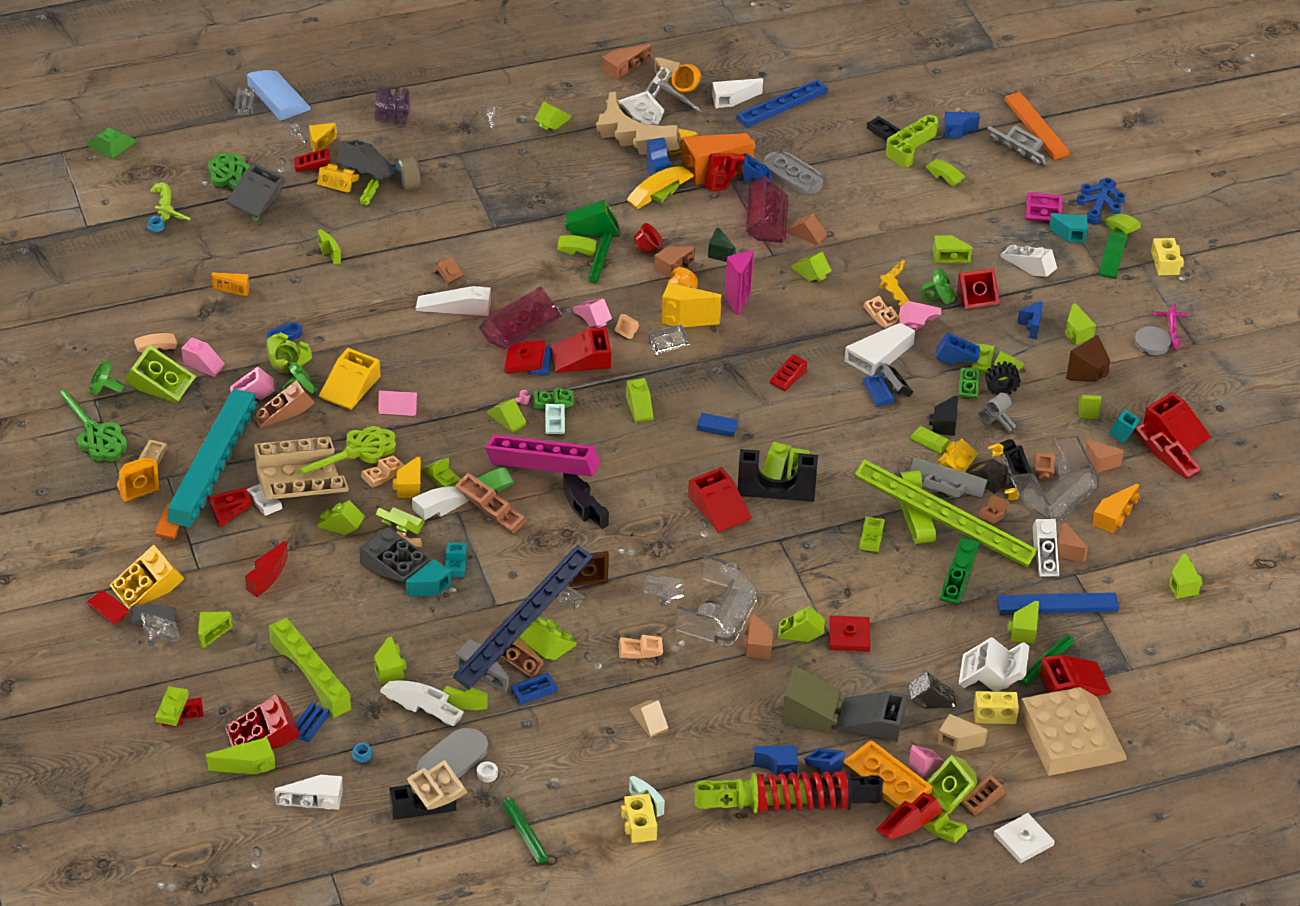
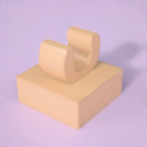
[614,314,639,339]

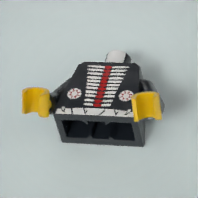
[988,439,1034,500]

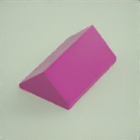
[725,250,754,315]

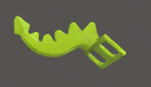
[150,182,191,221]

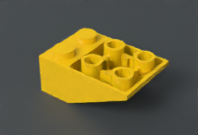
[319,348,381,410]
[109,545,185,610]

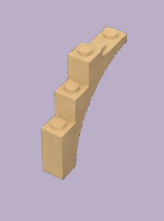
[596,92,681,155]

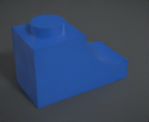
[944,112,980,139]
[646,138,671,176]
[936,332,980,366]
[753,745,798,778]

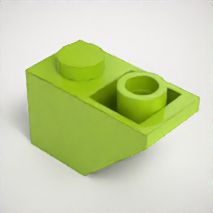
[317,500,365,535]
[1169,553,1202,599]
[777,606,825,642]
[374,636,407,685]

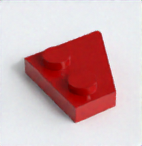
[208,487,252,527]

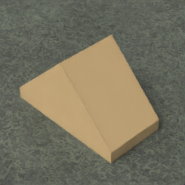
[655,57,680,87]
[630,700,669,738]

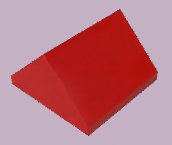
[957,268,1000,309]

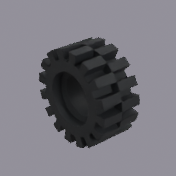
[985,361,1021,396]

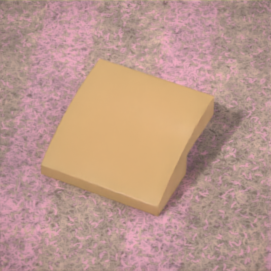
[407,760,467,810]

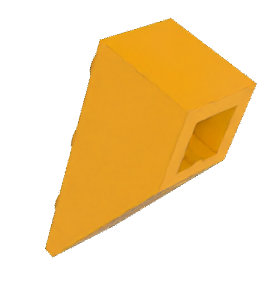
[1092,484,1140,534]

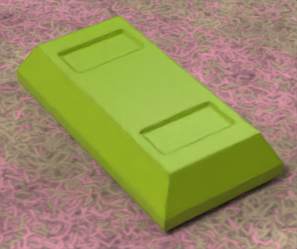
[909,426,951,454]

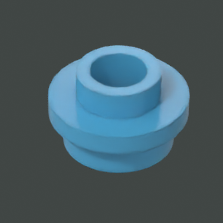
[147,216,165,232]
[352,743,373,763]

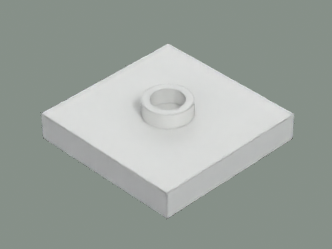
[994,813,1055,864]

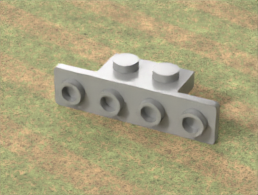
[987,125,1047,166]
[911,458,987,498]

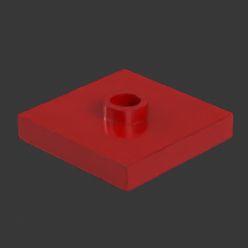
[504,340,546,374]
[829,615,870,652]

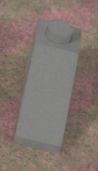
[455,639,509,693]

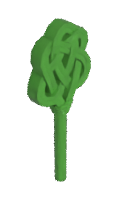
[208,152,259,221]
[60,389,128,462]

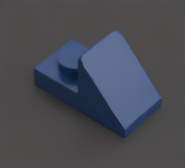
[742,153,773,186]
[1017,301,1043,339]
[804,748,845,777]

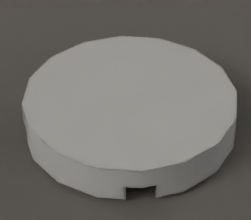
[1134,326,1171,355]

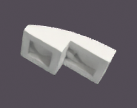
[247,484,283,516]

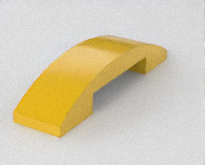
[627,166,694,209]

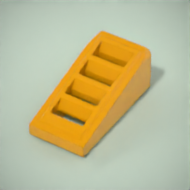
[212,273,250,296]

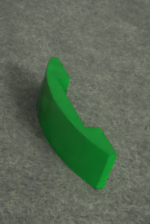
[1098,229,1129,279]

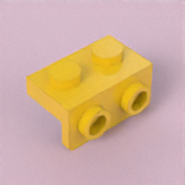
[317,164,360,193]
[938,438,978,472]

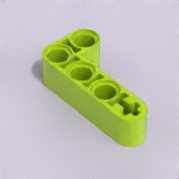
[886,115,938,167]
[899,470,936,544]

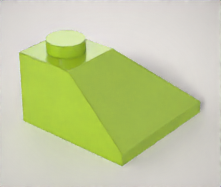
[927,755,977,814]

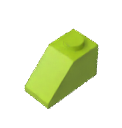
[534,101,572,130]
[933,235,973,263]
[790,252,832,282]
[1065,303,1096,345]
[626,378,654,423]
[763,442,791,480]
[1007,601,1039,644]

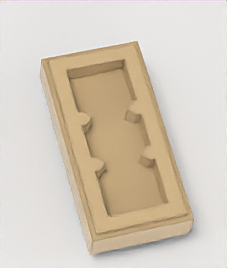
[138,440,168,467]

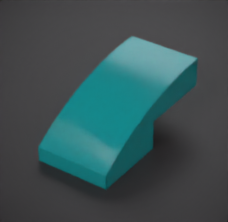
[445,542,467,578]

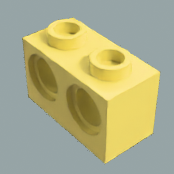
[1151,238,1184,276]
[973,691,1019,724]
[621,794,657,843]

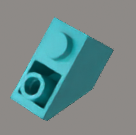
[1049,213,1087,243]
[1108,409,1140,444]
[406,559,451,596]

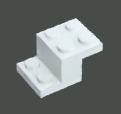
[959,637,1029,692]

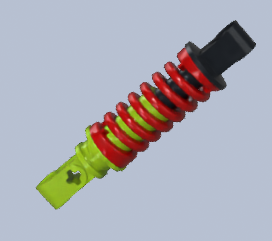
[694,770,883,813]

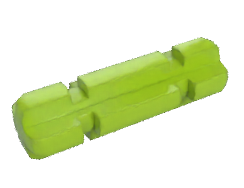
[360,179,379,206]

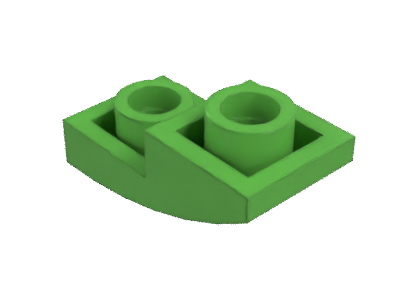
[959,368,979,398]
[533,388,574,409]
[477,467,515,493]

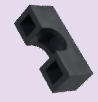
[389,784,457,820]

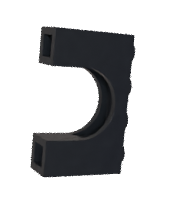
[737,449,818,502]

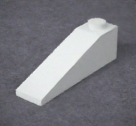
[416,286,491,316]

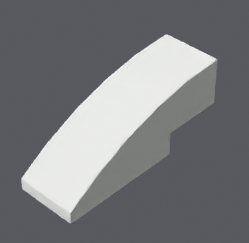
[412,486,470,520]

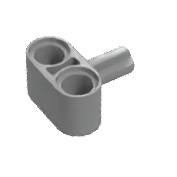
[978,392,1016,432]

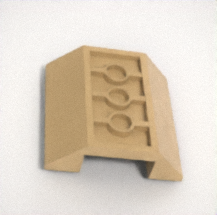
[254,437,349,500]

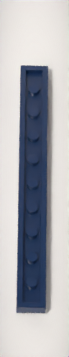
[453,544,593,690]

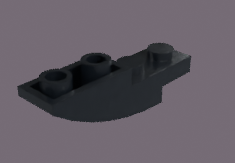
[563,473,609,529]

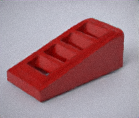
[294,148,330,171]
[770,354,807,391]

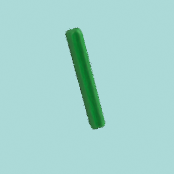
[588,232,612,283]
[1019,634,1074,686]
[503,797,548,864]

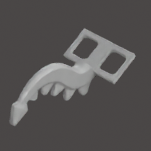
[646,66,702,112]

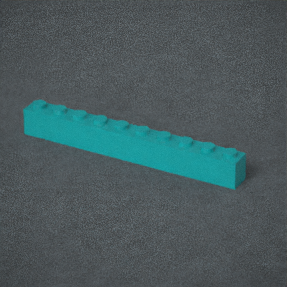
[168,388,257,528]

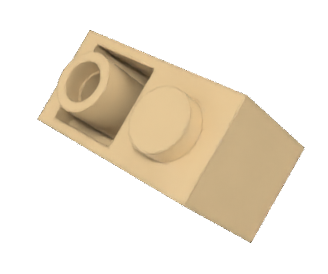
[937,714,988,752]

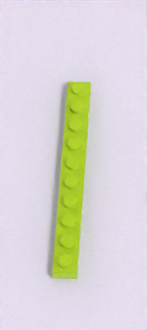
[854,459,1037,568]

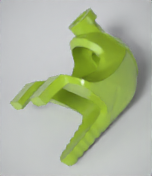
[267,332,312,374]

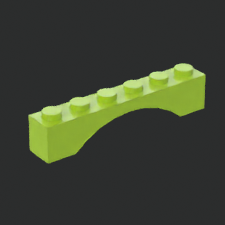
[269,617,351,718]

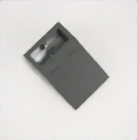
[336,139,398,179]
[226,163,285,218]
[360,527,431,581]
[836,691,907,742]

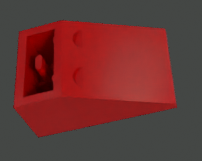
[551,327,612,373]
[1143,392,1211,452]
[688,467,752,533]
[1039,655,1111,696]
[225,694,301,749]

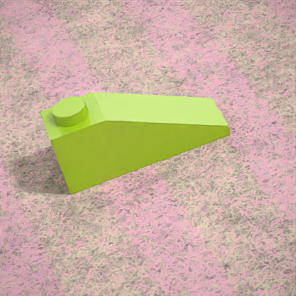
[206,737,275,775]

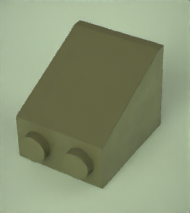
[782,666,843,734]

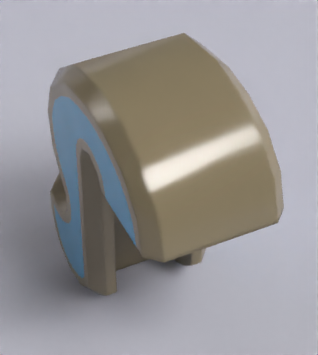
[394,154,421,190]

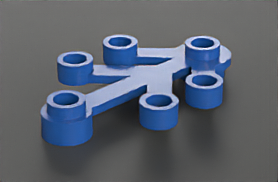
[1076,178,1126,225]

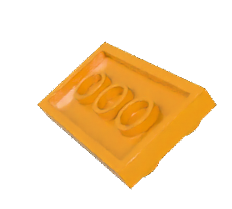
[842,740,933,809]

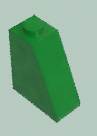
[564,200,620,237]

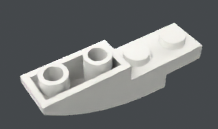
[380,680,464,726]

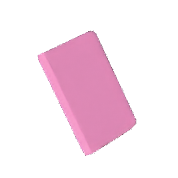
[378,391,417,416]

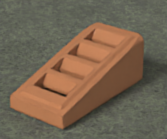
[960,774,1005,816]

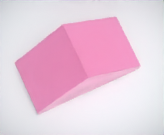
[908,745,945,780]

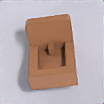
[433,257,464,284]
[1034,452,1055,480]
[977,495,1009,524]

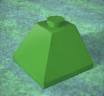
[86,126,136,159]

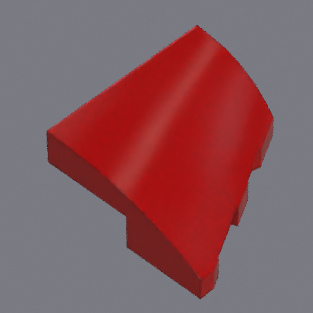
[704,153,746,191]

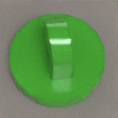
[920,269,955,304]
[88,359,125,396]
[281,362,318,394]

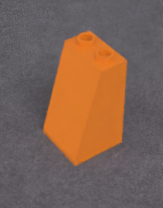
[681,133,755,185]

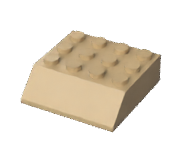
[1020,687,1127,776]

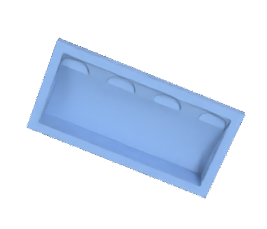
[247,70,311,121]

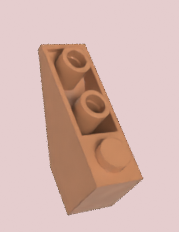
[602,44,652,80]
[252,380,315,428]
[485,623,544,678]

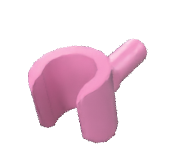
[514,390,530,405]

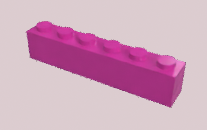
[485,434,601,476]

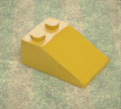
[661,283,722,328]

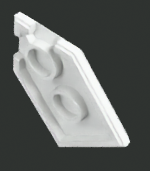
[618,91,664,125]

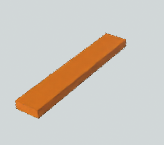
[1005,92,1070,160]

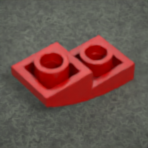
[87,590,129,624]
[161,697,204,726]

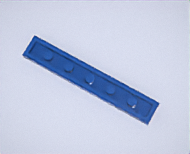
[736,79,828,128]
[997,593,1119,615]

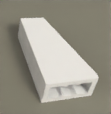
[844,323,915,376]

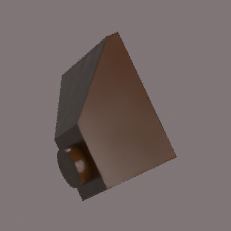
[1066,335,1110,382]
[564,551,609,587]

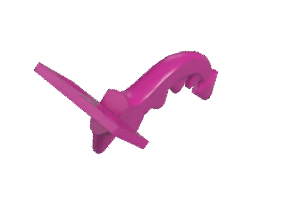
[1152,303,1188,350]

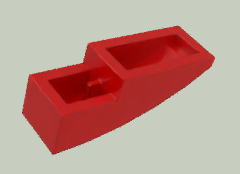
[245,541,288,597]
[876,792,943,839]

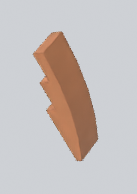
[455,473,527,535]

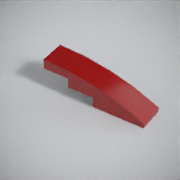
[1133,420,1202,479]

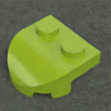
[376,507,425,534]

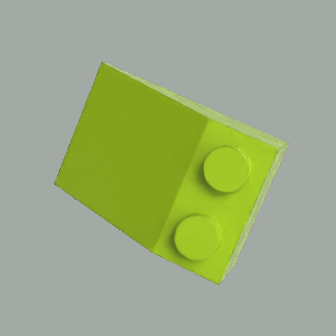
[124,345,196,403]

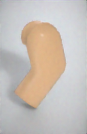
[396,530,422,548]

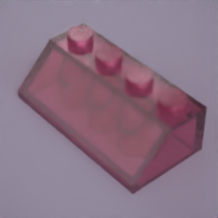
[746,175,788,243]
[479,286,562,350]

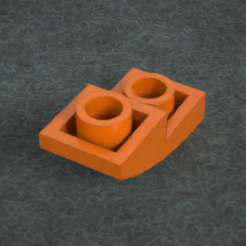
[155,502,181,540]

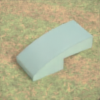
[546,404,565,434]
[629,776,665,817]

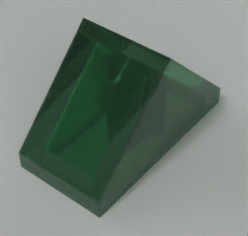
[708,228,736,262]

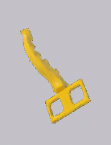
[879,259,909,320]

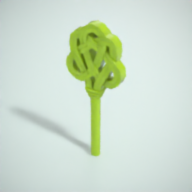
[299,426,396,475]

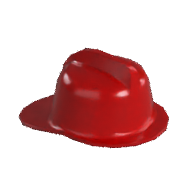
[634,223,663,253]

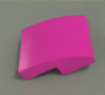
[1026,192,1063,222]

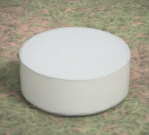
[477,761,498,782]

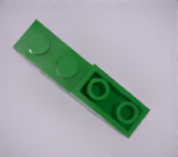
[939,537,980,605]

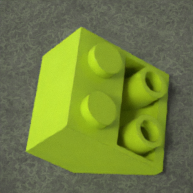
[520,616,577,660]

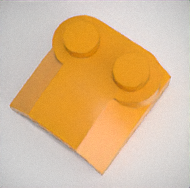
[117,458,160,502]

